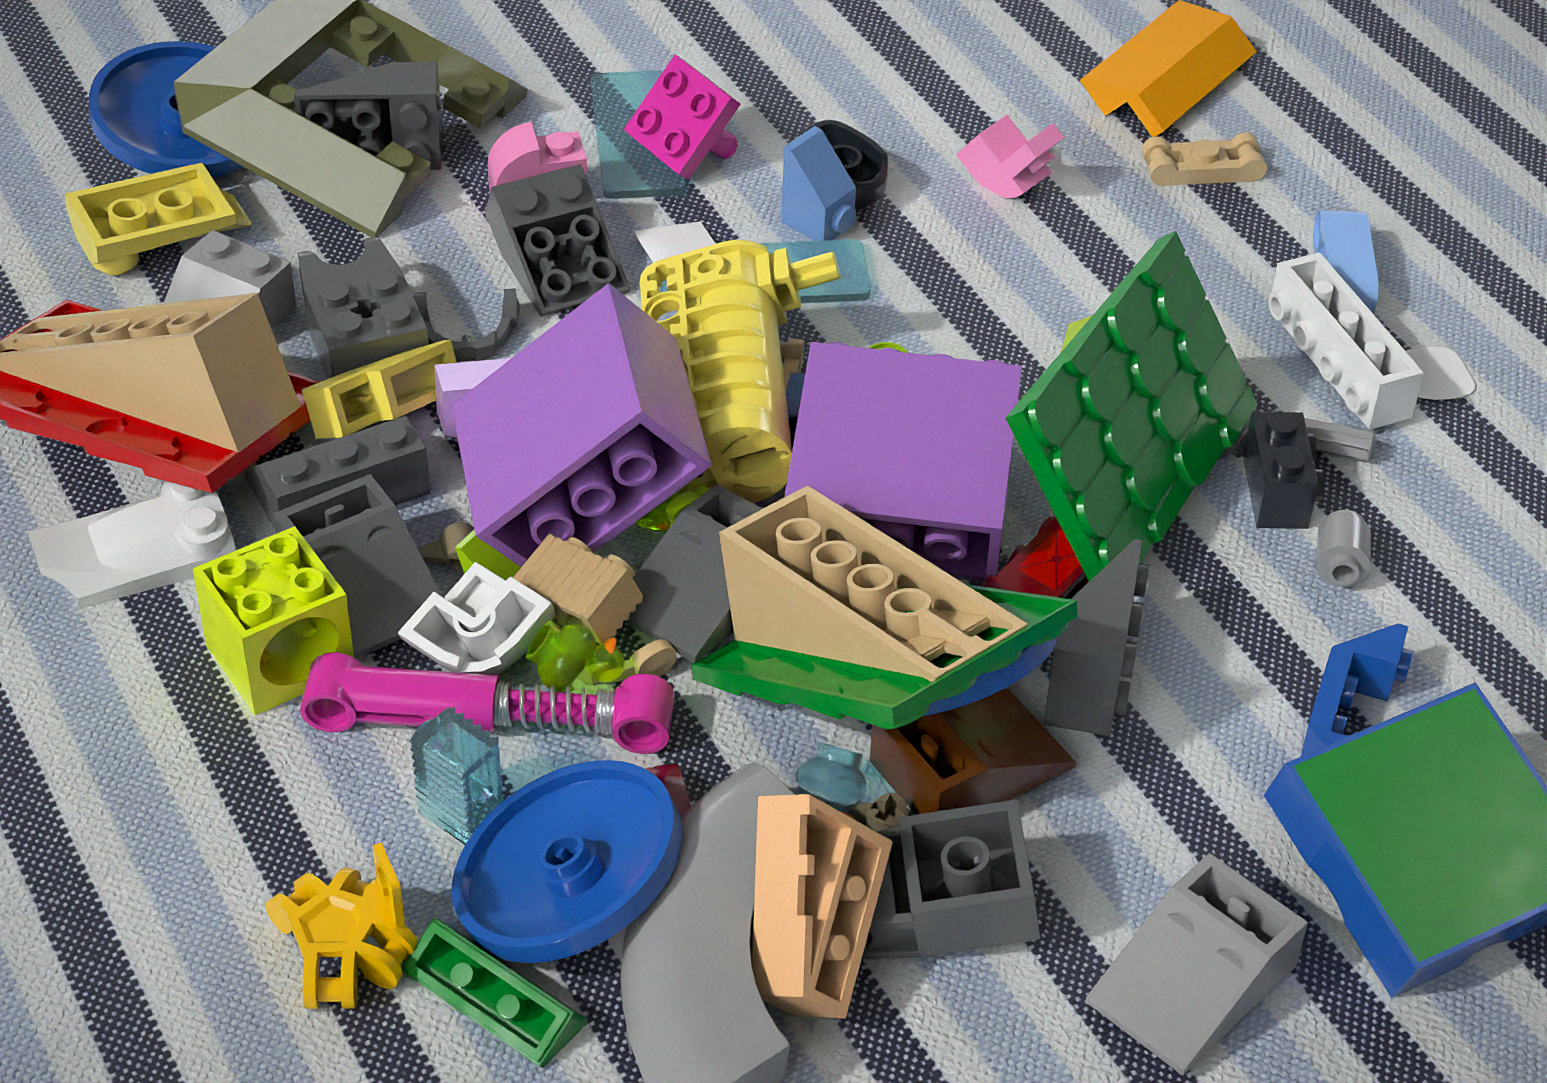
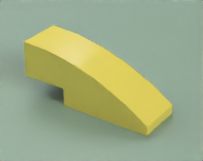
[302,340,457,439]

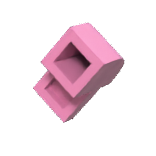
[956,115,1065,198]
[488,122,587,191]

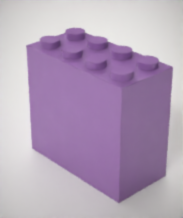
[452,283,712,567]
[785,342,1022,582]

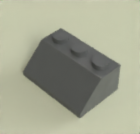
[244,416,431,528]

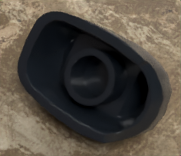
[797,120,888,209]

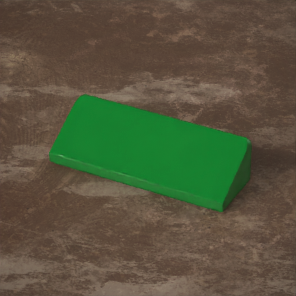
[401,918,588,1068]

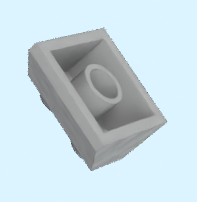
[163,230,297,329]

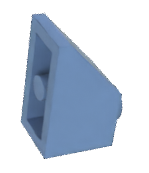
[781,126,856,246]

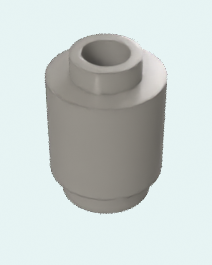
[1316,510,1371,587]

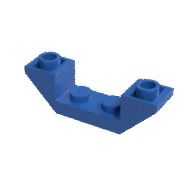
[1300,623,1414,757]

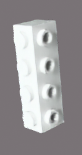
[1268,252,1424,430]

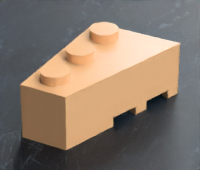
[752,794,893,1019]

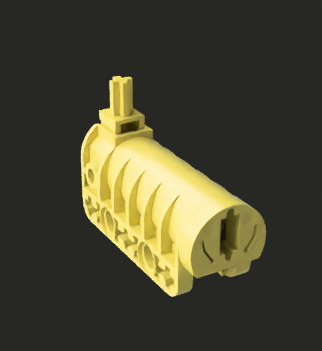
[640,240,841,503]

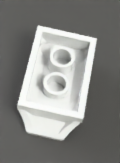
[27,481,236,609]

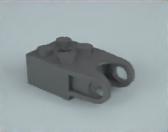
[298,237,429,379]
[862,799,1040,959]

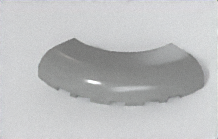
[620,763,794,1083]

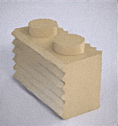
[513,533,643,645]

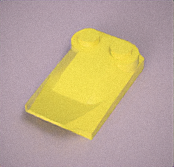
[65,163,253,275]

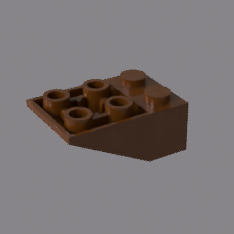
[869,689,1076,815]

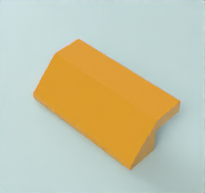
[1079,0,1257,137]

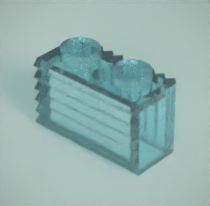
[410,707,503,845]

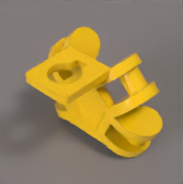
[265,842,418,1009]

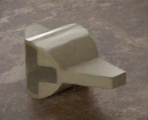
[418,522,474,574]
[843,793,908,832]

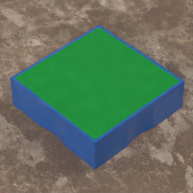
[1264,682,1547,999]

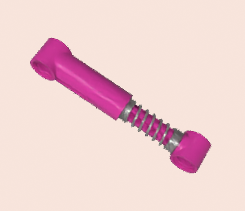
[300,653,675,754]

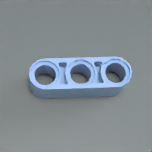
[1313,210,1379,314]

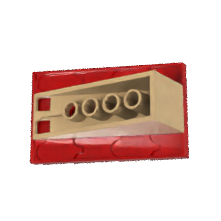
[0,293,319,493]

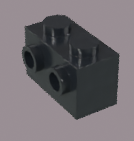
[1243,411,1324,529]

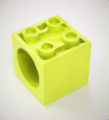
[192,526,354,715]

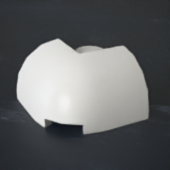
[398,562,556,675]

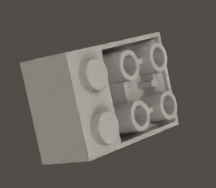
[1086,853,1308,1075]

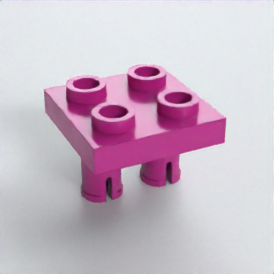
[623,54,741,180]

